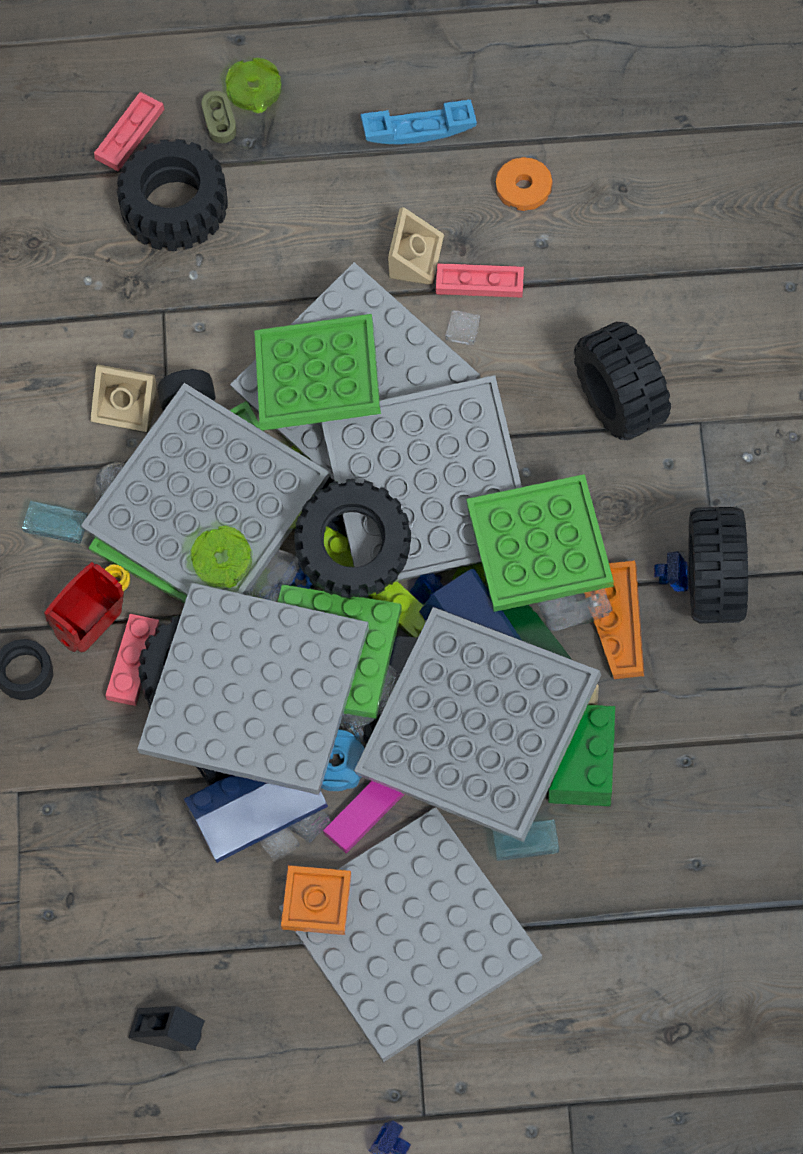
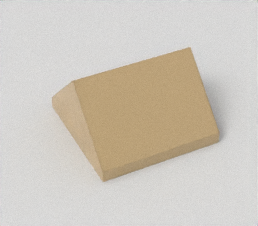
[388,207,444,284]
[90,365,159,432]

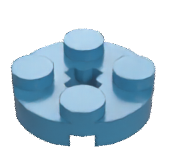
[321,730,365,791]

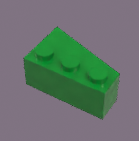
[549,705,616,806]

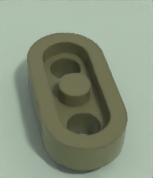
[201,91,237,143]

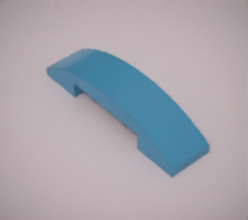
[361,99,477,144]

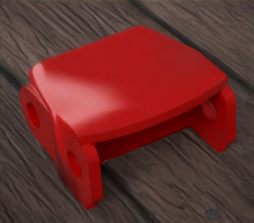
[44,562,124,652]

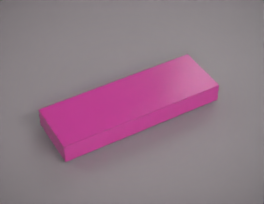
[323,781,405,854]

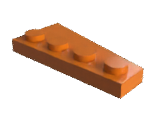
[584,560,645,679]

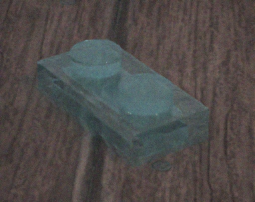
[22,501,88,544]
[493,819,559,861]

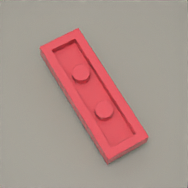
[94,92,164,172]
[436,263,524,298]
[105,614,160,706]

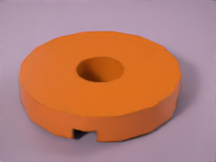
[496,157,553,211]

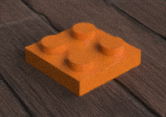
[281,865,352,935]

